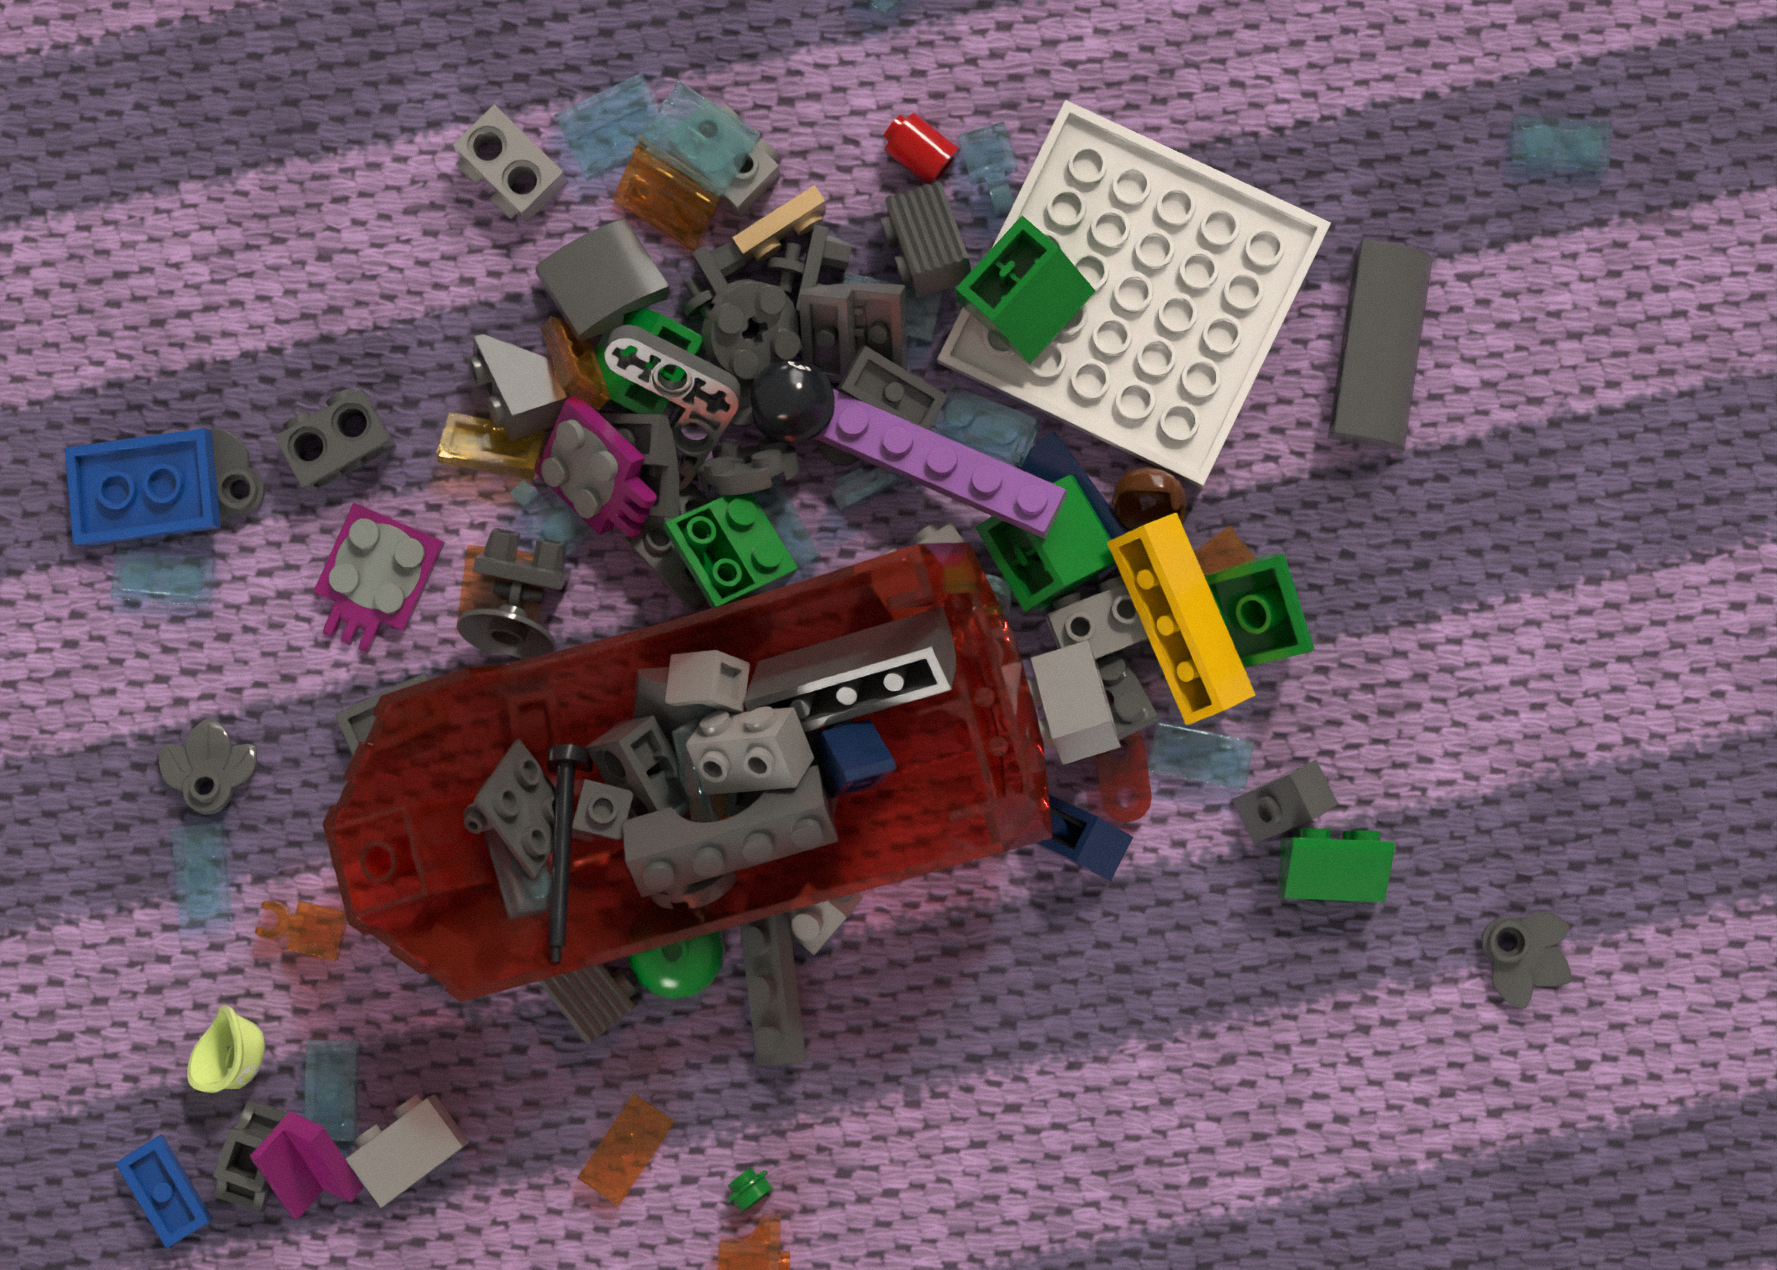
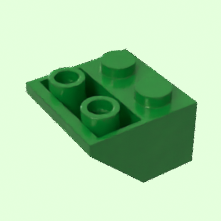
[955,215,1096,365]
[575,308,706,420]
[975,475,1116,612]
[663,492,798,611]
[1278,828,1395,902]

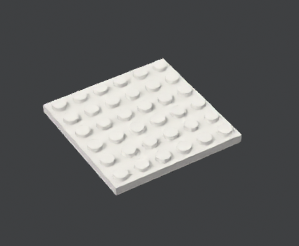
[937,100,1331,489]

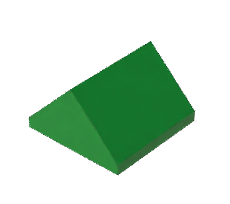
[1204,554,1315,668]

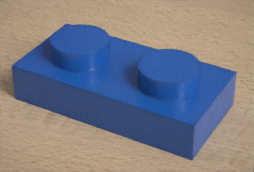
[115,1134,214,1249]

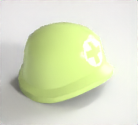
[187,1005,265,1093]

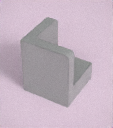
[665,650,750,714]

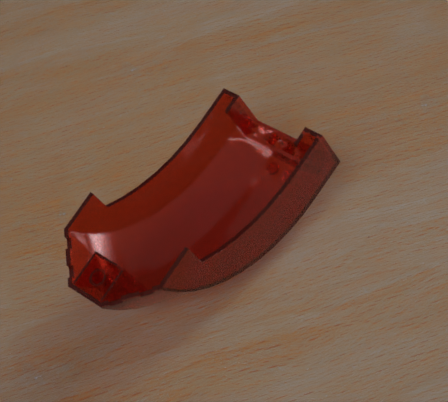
[322,542,1053,1002]

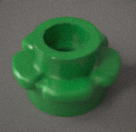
[727,1168,773,1213]

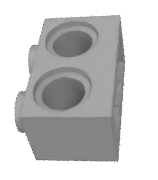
[452,104,568,223]

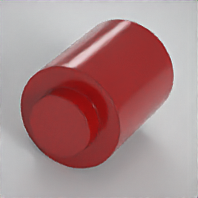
[883,113,960,185]

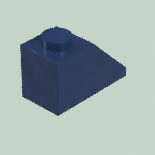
[814,718,896,799]
[1010,787,1133,881]

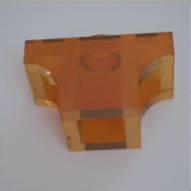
[718,1213,790,1270]

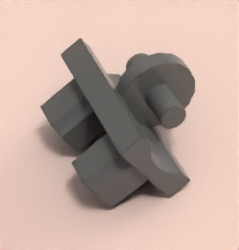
[767,224,852,319]
[682,242,752,334]
[473,528,571,609]

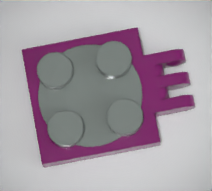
[535,395,656,537]
[313,502,445,653]

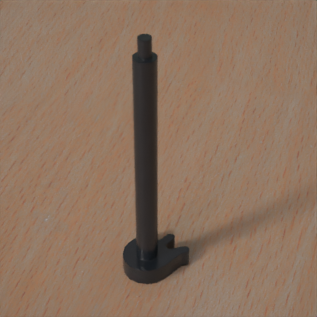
[546,744,593,964]

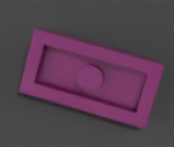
[250,1111,363,1220]

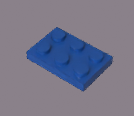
[65,428,221,547]

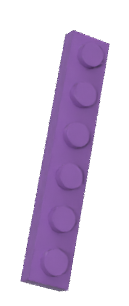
[814,389,1067,539]

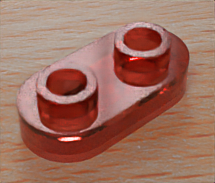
[1095,731,1152,822]

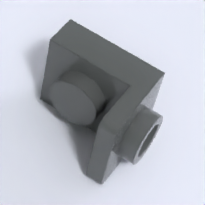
[572,779,633,842]

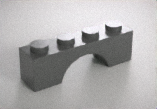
[623,765,838,897]

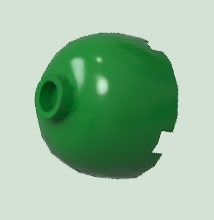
[626,902,726,1000]

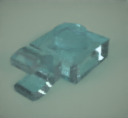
[957,121,1018,216]
[510,479,594,558]

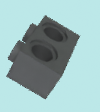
[274,389,397,493]
[586,715,701,820]

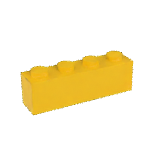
[1107,512,1256,726]

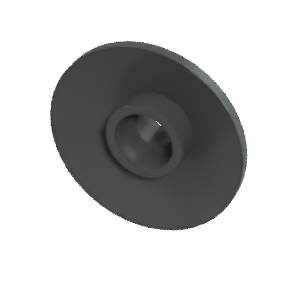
[457,605,555,661]

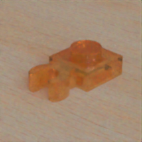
[255,901,350,961]

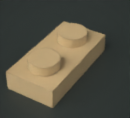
[732,185,826,262]

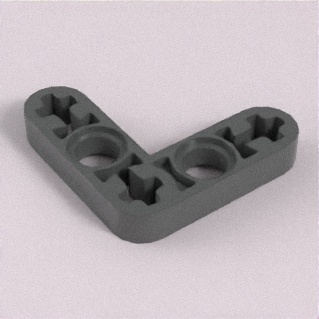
[605,325,741,491]

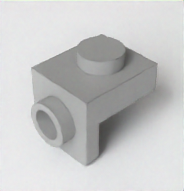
[786,866,863,955]

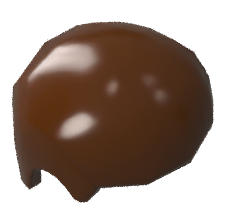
[1112,466,1187,531]

